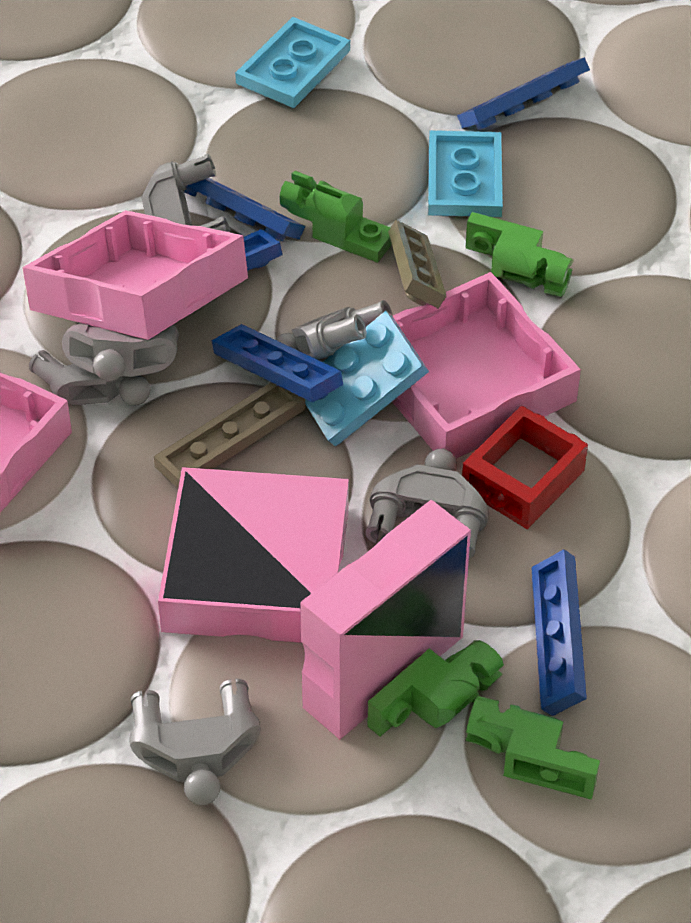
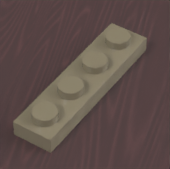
[388,220,447,309]
[154,382,305,488]

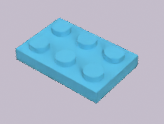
[235,17,350,108]
[428,130,503,217]
[305,311,429,447]

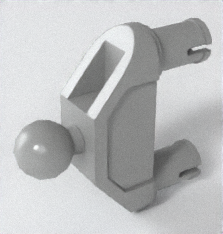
[136,153,231,232]
[276,300,393,360]
[62,322,179,381]
[29,350,151,406]
[365,448,489,559]
[129,678,261,805]

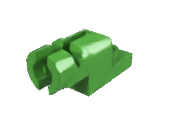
[280,171,392,263]
[465,212,574,297]
[367,640,504,737]
[465,695,600,800]

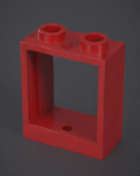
[462,405,588,530]

